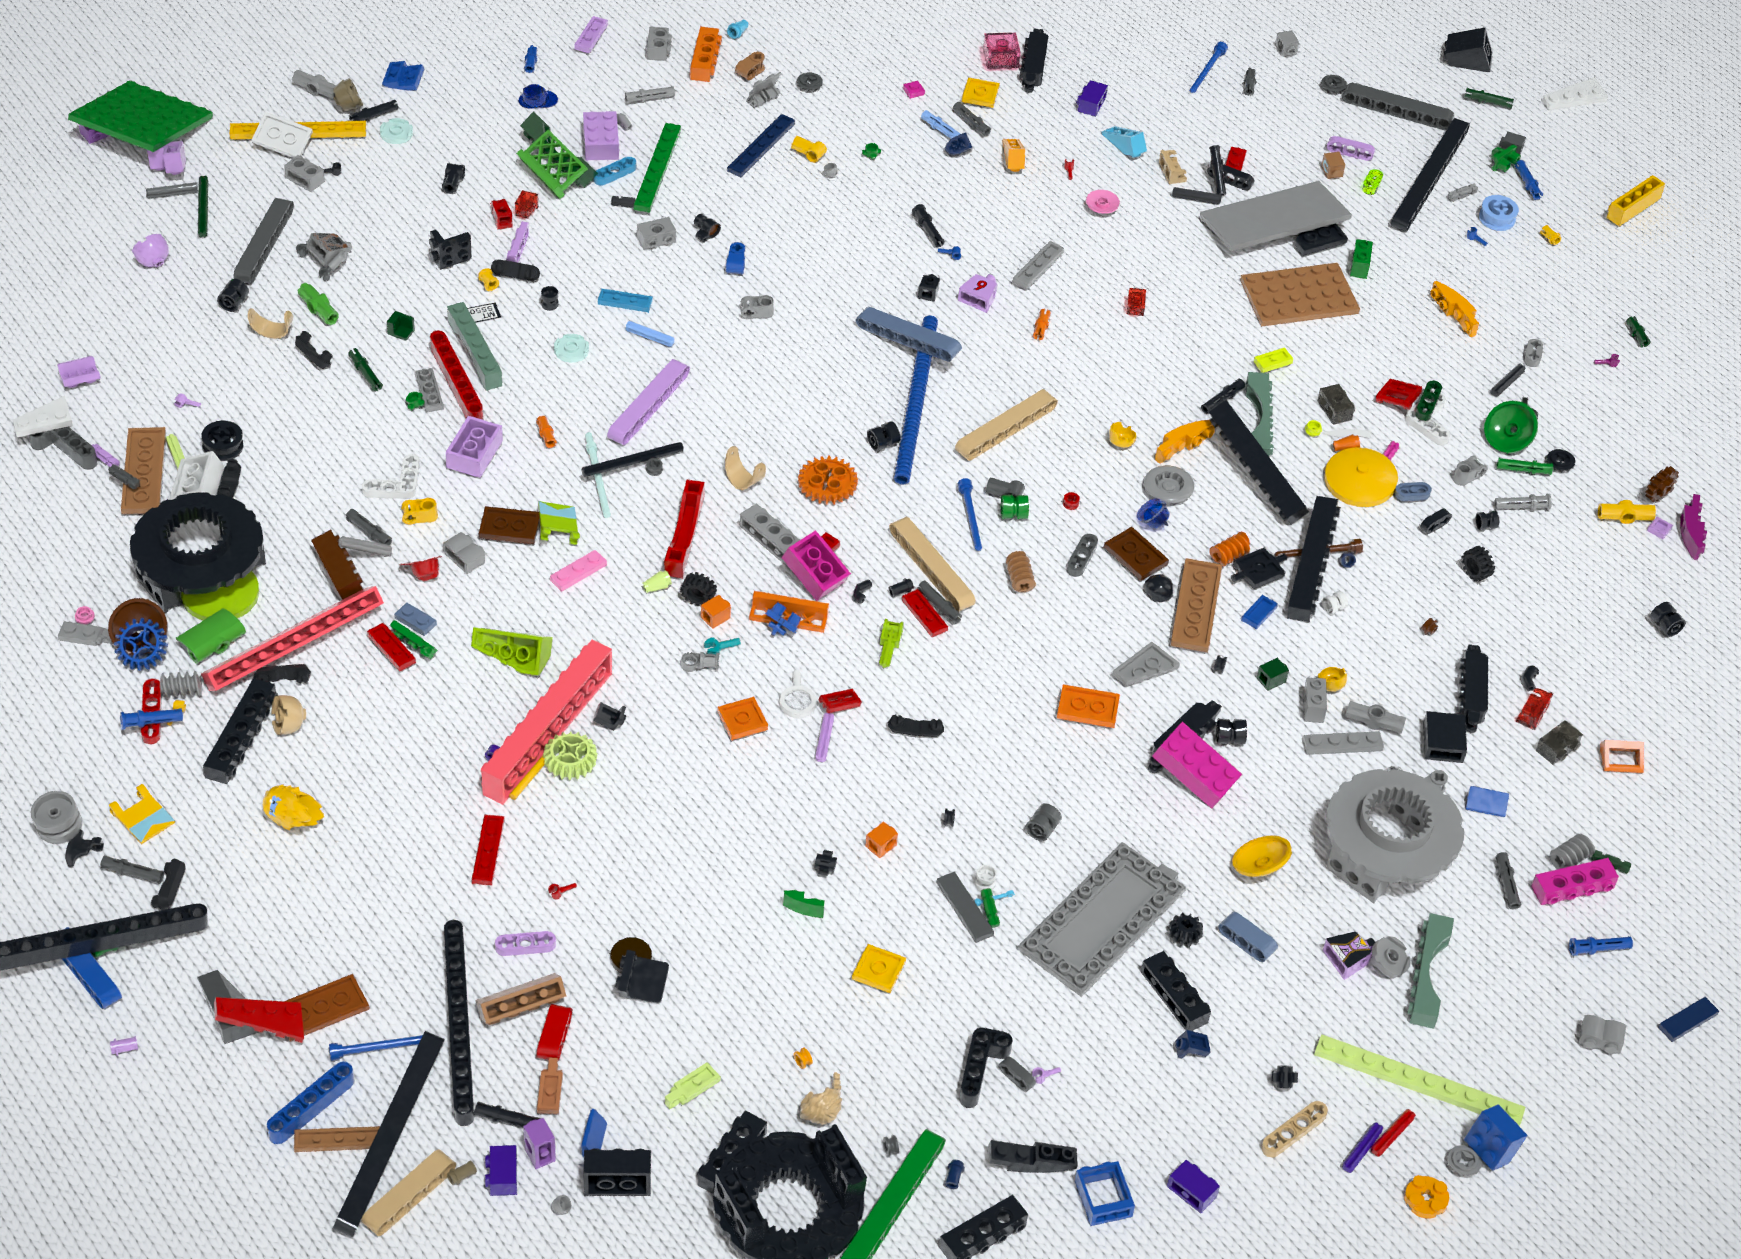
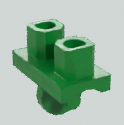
[1491,144,1521,172]

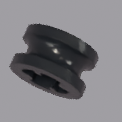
[1213,654,1227,673]
[944,808,955,827]

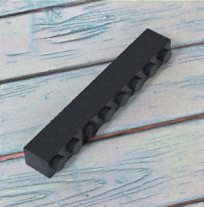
[1209,400,1309,525]
[1287,496,1341,622]

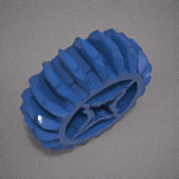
[114,618,168,671]

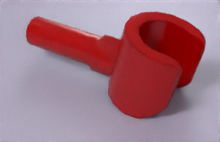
[1064,159,1075,180]
[548,883,577,900]

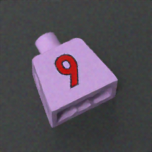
[958,274,997,313]

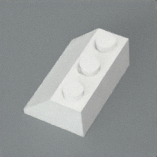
[169,451,224,500]

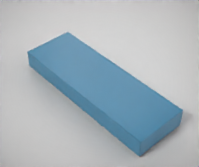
[598,288,653,313]

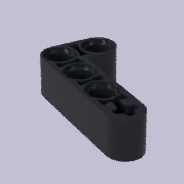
[959,1027,1013,1108]

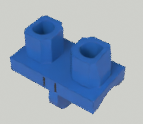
[765,602,801,636]

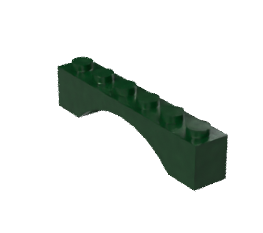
[520,111,598,188]

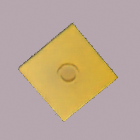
[962,77,1000,108]
[852,944,906,994]

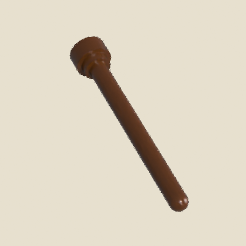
[1274,538,1363,558]

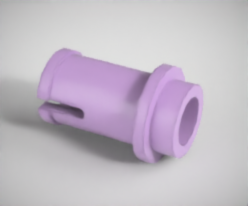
[110,1036,138,1056]

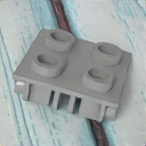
[746,72,781,107]

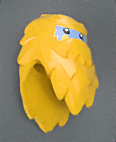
[262,784,324,830]

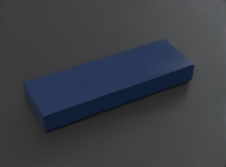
[1658,996,1719,1042]

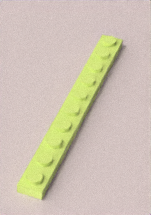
[1314,1034,1526,1126]

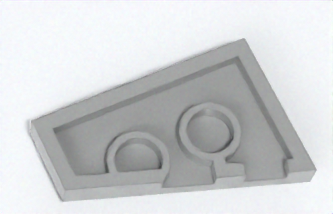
[1112,641,1180,686]

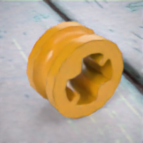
[793,1047,813,1069]

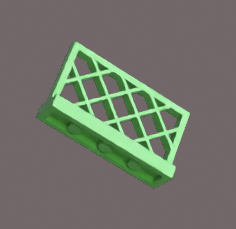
[516,129,588,199]

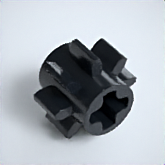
[814,850,837,876]
[1271,1065,1298,1089]

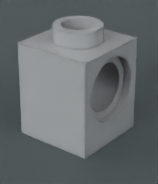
[1275,30,1299,57]

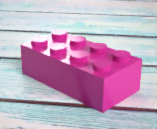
[1152,722,1242,809]

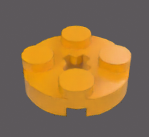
[1404,1175,1449,1219]

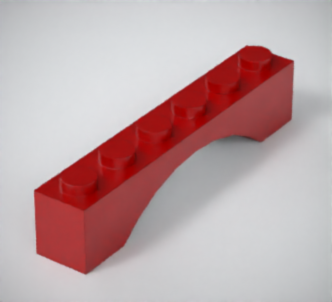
[664,479,705,579]

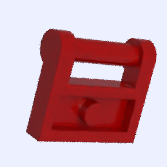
[1376,379,1422,410]

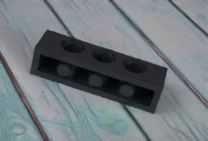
[1141,950,1211,1031]
[697,1110,767,1194]
[939,1194,1028,1259]

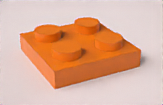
[717,697,768,740]

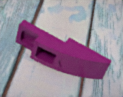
[1680,494,1707,561]

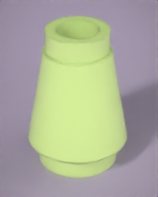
[642,570,672,593]

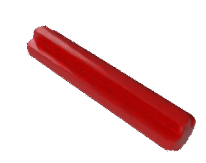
[1371,1109,1416,1157]

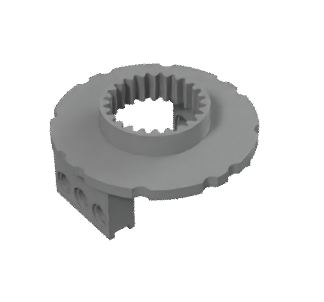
[1326,769,1465,904]

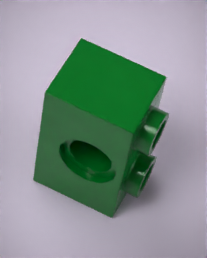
[1350,239,1373,279]

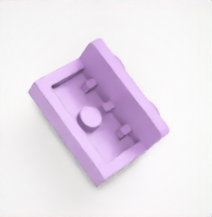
[57,356,101,388]

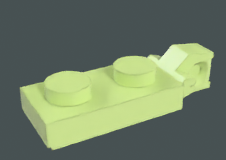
[664,1062,721,1109]

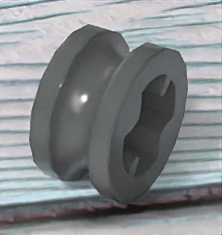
[646,458,663,476]
[883,1135,899,1156]

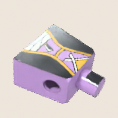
[1323,931,1375,980]

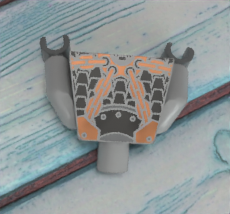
[296,233,352,282]

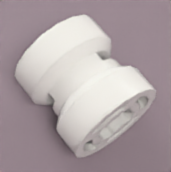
[1322,590,1348,615]
[975,865,997,892]

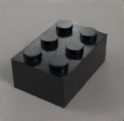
[583,1148,651,1196]

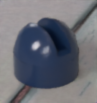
[1340,552,1356,568]

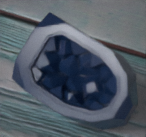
[944,132,973,156]

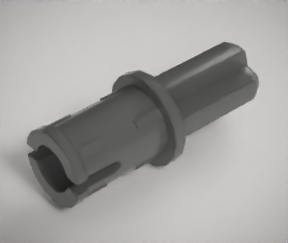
[1244,67,1257,96]

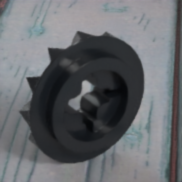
[1546,449,1576,473]

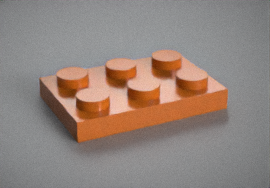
[1057,684,1120,728]

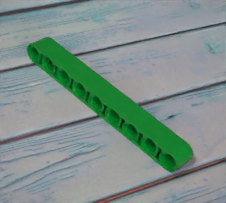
[840,1129,946,1259]

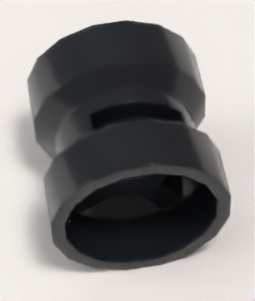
[541,286,559,311]
[1475,510,1500,530]

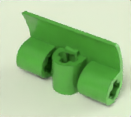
[176,608,246,664]

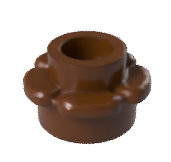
[1421,618,1439,635]

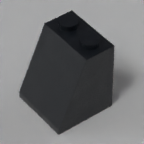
[1444,27,1493,72]

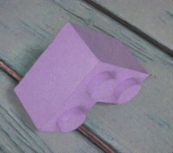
[147,141,186,175]

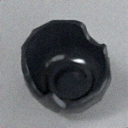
[1144,574,1173,602]

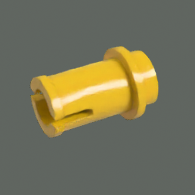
[1540,225,1562,245]

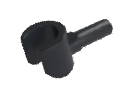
[324,162,341,176]

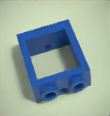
[1074,1161,1135,1226]

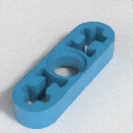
[594,157,637,186]

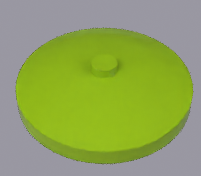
[181,570,259,621]

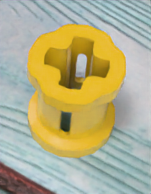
[478,268,499,291]

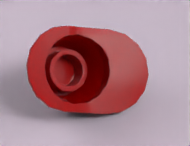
[399,556,442,581]

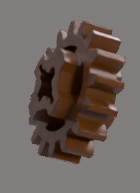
[1645,466,1679,502]

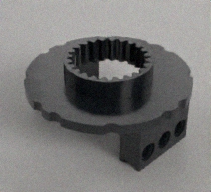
[130,492,266,613]
[712,1124,867,1259]

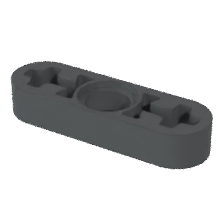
[1067,534,1098,577]

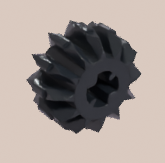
[1168,912,1203,948]

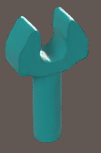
[704,637,741,654]

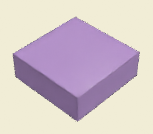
[1647,517,1673,539]

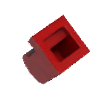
[490,199,513,230]

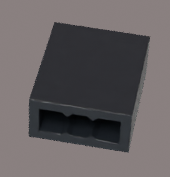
[1423,711,1467,763]

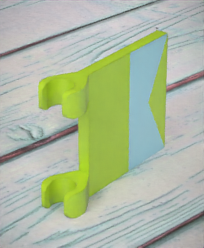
[538,501,580,545]

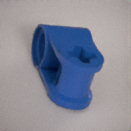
[726,242,745,274]

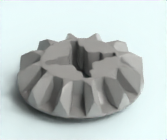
[1447,1145,1482,1178]

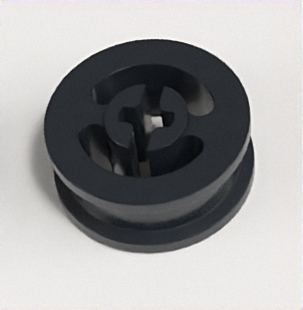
[201,420,244,461]

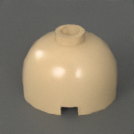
[271,695,306,735]

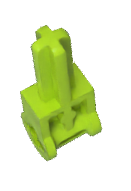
[879,618,904,668]

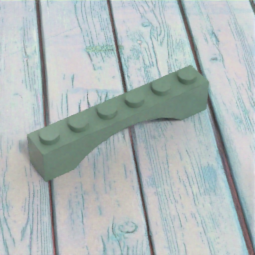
[447,302,503,391]
[1246,372,1274,456]
[1407,913,1454,1029]

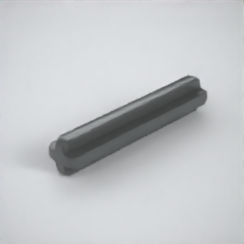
[146,182,198,198]

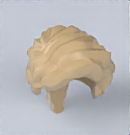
[800,1072,842,1125]

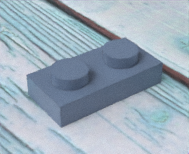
[394,602,437,636]

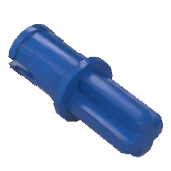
[524,45,538,73]

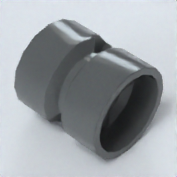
[1026,803,1062,841]

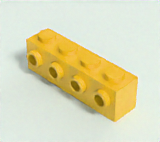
[1606,175,1666,226]

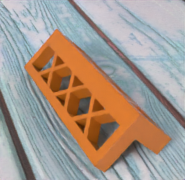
[749,591,829,633]

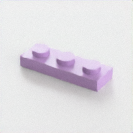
[574,16,608,53]
[507,221,529,263]

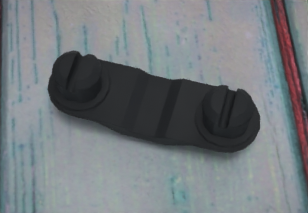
[491,259,540,281]
[295,331,333,369]
[217,459,241,498]
[253,664,311,684]
[888,714,944,737]
[151,858,186,910]

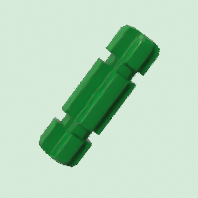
[981,888,1000,928]

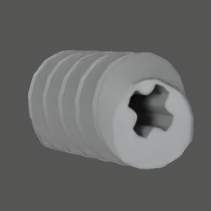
[160,671,202,698]
[1550,834,1595,869]

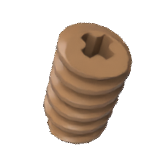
[1006,551,1036,592]

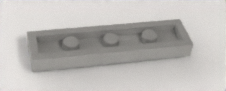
[1012,241,1064,290]
[1303,731,1384,755]

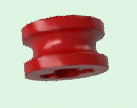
[1063,492,1080,510]

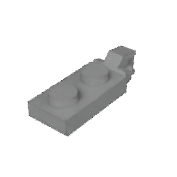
[58,621,113,646]

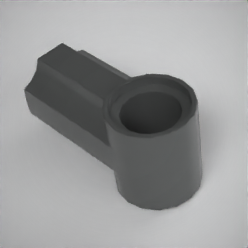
[986,477,1025,498]

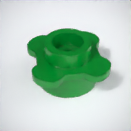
[862,143,881,159]
[405,391,425,410]

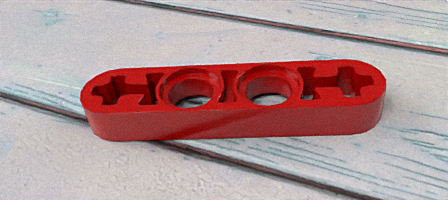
[141,678,162,745]

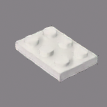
[252,111,313,158]

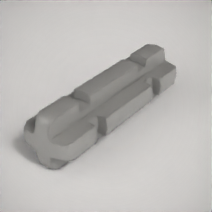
[1448,183,1478,201]

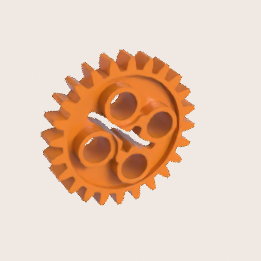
[798,455,858,505]

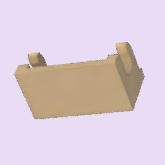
[1159,150,1187,184]

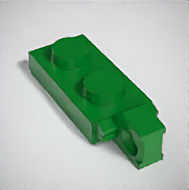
[389,620,438,660]

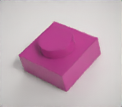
[903,80,925,99]

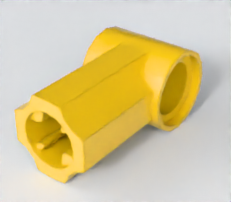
[791,136,827,163]

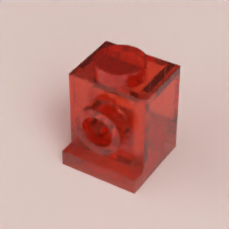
[515,190,539,219]
[1126,288,1146,316]

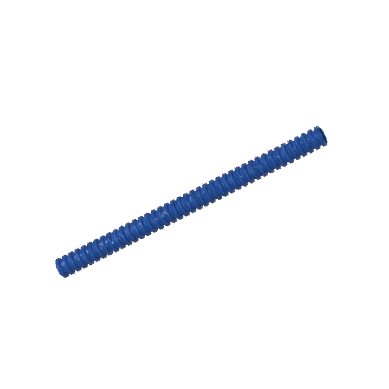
[894,315,938,485]

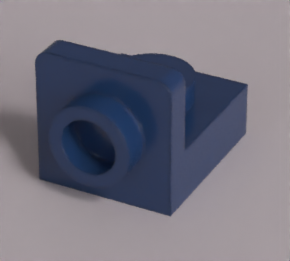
[1175,1030,1211,1058]

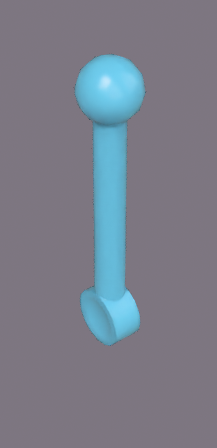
[974,890,1015,906]

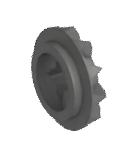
[797,72,823,92]
[1321,75,1347,94]

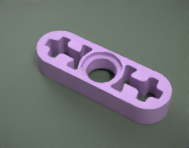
[1327,136,1375,161]
[495,931,556,956]

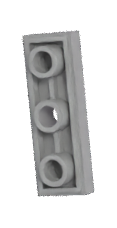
[415,368,444,413]

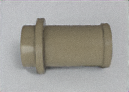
[447,1160,477,1185]

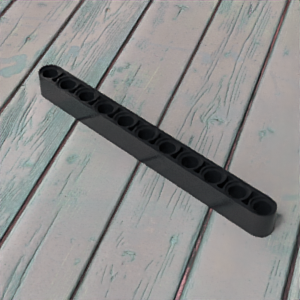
[1391,118,1470,232]
[0,903,208,971]
[444,920,474,1126]
[332,1031,445,1238]

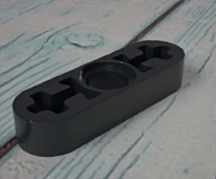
[1207,164,1255,191]

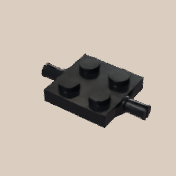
[1231,547,1287,589]

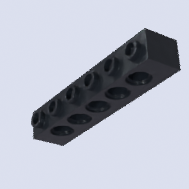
[203,678,278,784]

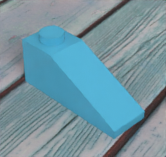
[1101,126,1147,158]

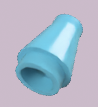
[727,19,748,39]

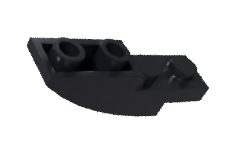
[988,1140,1078,1173]

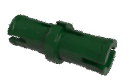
[1626,316,1651,347]

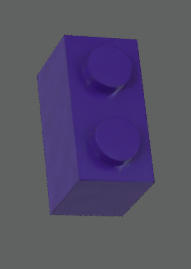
[1076,80,1108,117]
[485,1145,517,1196]
[1167,1160,1220,1214]

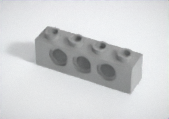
[739,503,800,569]

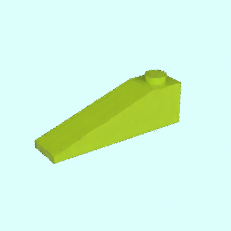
[471,627,553,676]

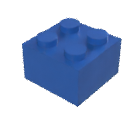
[1464,1104,1528,1171]

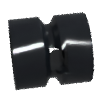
[217,279,249,312]
[867,421,901,451]
[1650,601,1686,637]
[1216,718,1247,745]

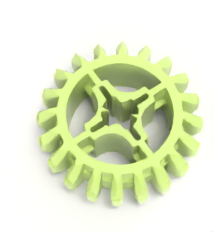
[543,731,597,780]

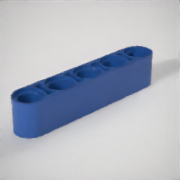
[62,927,122,1009]
[267,1061,354,1144]

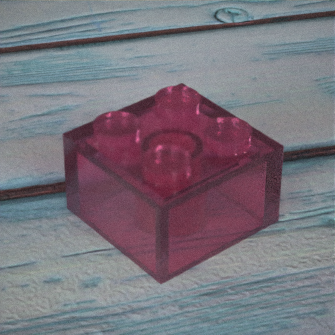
[983,32,1021,69]

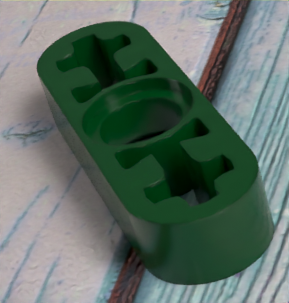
[1415,380,1442,421]

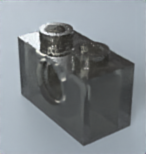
[1317,384,1355,425]
[1536,720,1583,765]

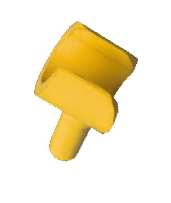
[167,700,186,726]

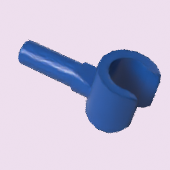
[1467,227,1488,247]
[938,246,961,260]

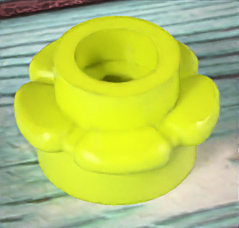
[1305,420,1322,437]

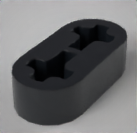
[1420,508,1452,534]

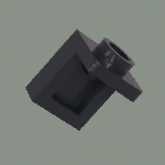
[593,702,626,731]

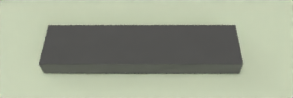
[936,871,994,943]

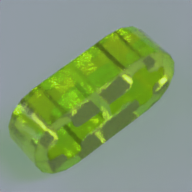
[1362,169,1383,195]

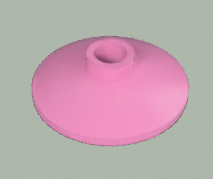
[1086,190,1120,214]

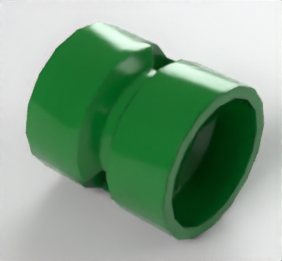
[1001,495,1029,519]

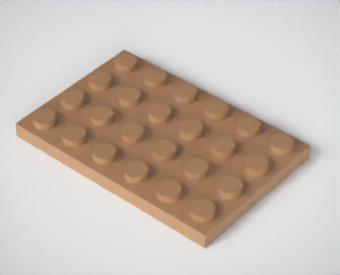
[1240,263,1360,327]

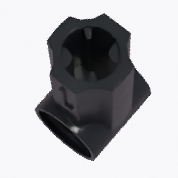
[442,163,465,194]

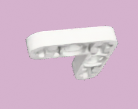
[1406,393,1450,446]
[361,454,420,499]

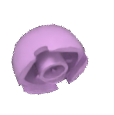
[132,234,169,267]

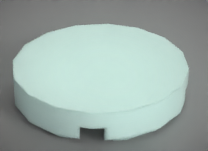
[380,118,413,144]
[554,334,589,363]

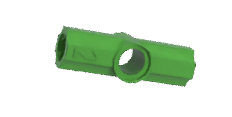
[298,283,339,325]

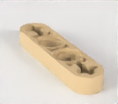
[1261,1101,1328,1158]

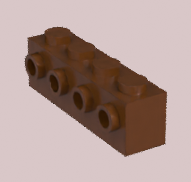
[311,529,363,600]

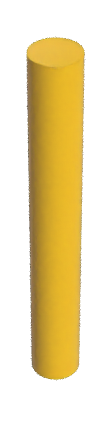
[509,755,545,800]

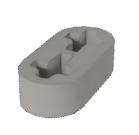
[1524,339,1543,367]

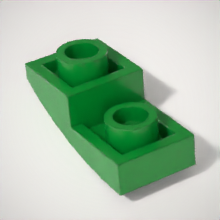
[783,890,825,918]

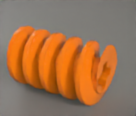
[1209,531,1250,567]

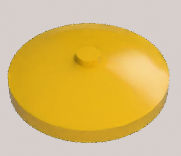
[1324,447,1398,507]

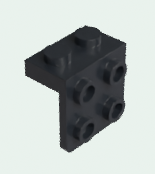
[429,229,472,270]
[615,950,669,1004]

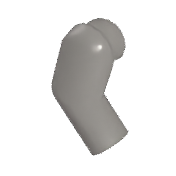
[617,113,633,130]

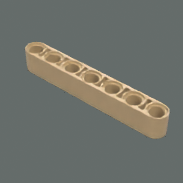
[955,389,1058,461]
[889,516,976,612]

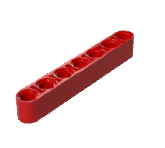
[430,330,484,420]

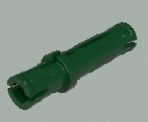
[1464,87,1514,109]
[348,348,383,392]

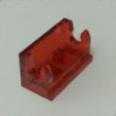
[1516,688,1554,730]

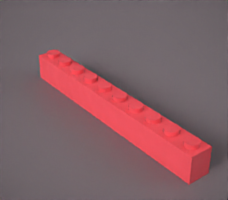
[201,586,384,691]

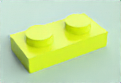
[1254,347,1294,373]

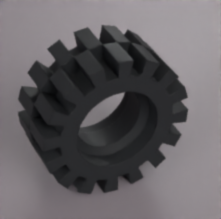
[1461,545,1495,582]
[680,572,717,607]

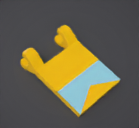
[109,784,175,845]

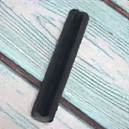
[1172,187,1222,204]
[1490,363,1526,397]

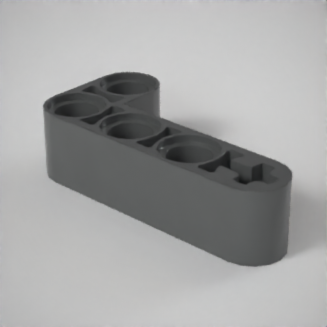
[29,426,98,470]

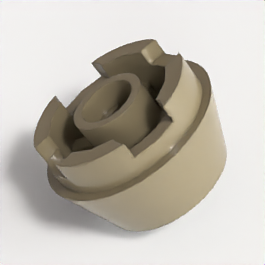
[333,78,363,111]

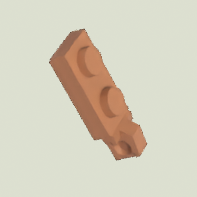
[537,1058,563,1114]

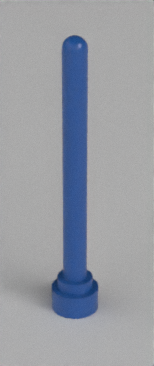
[1190,41,1228,93]
[957,478,982,551]
[329,1035,423,1061]

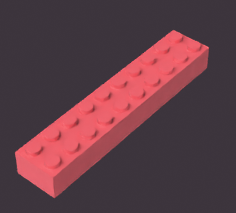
[481,639,612,805]

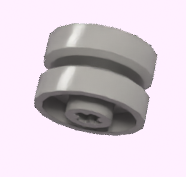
[31,791,82,844]

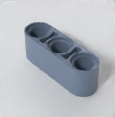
[1218,912,1278,962]

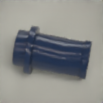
[945,1159,965,1190]

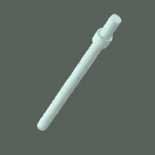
[585,432,611,518]

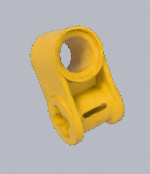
[401,498,438,525]

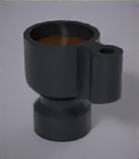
[694,213,721,243]

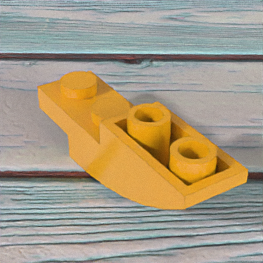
[1430,281,1479,337]
[1155,420,1215,464]

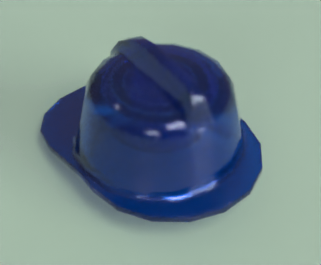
[518,84,558,109]
[1137,498,1170,529]

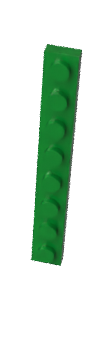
[634,123,681,213]

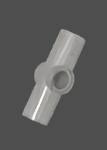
[292,69,336,99]
[1345,701,1406,734]

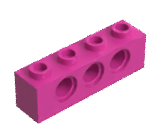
[1531,858,1619,905]

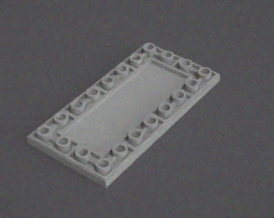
[1200,181,1352,251]
[1017,842,1186,997]

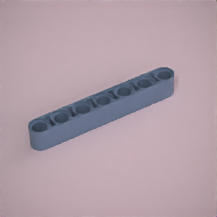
[855,307,962,362]

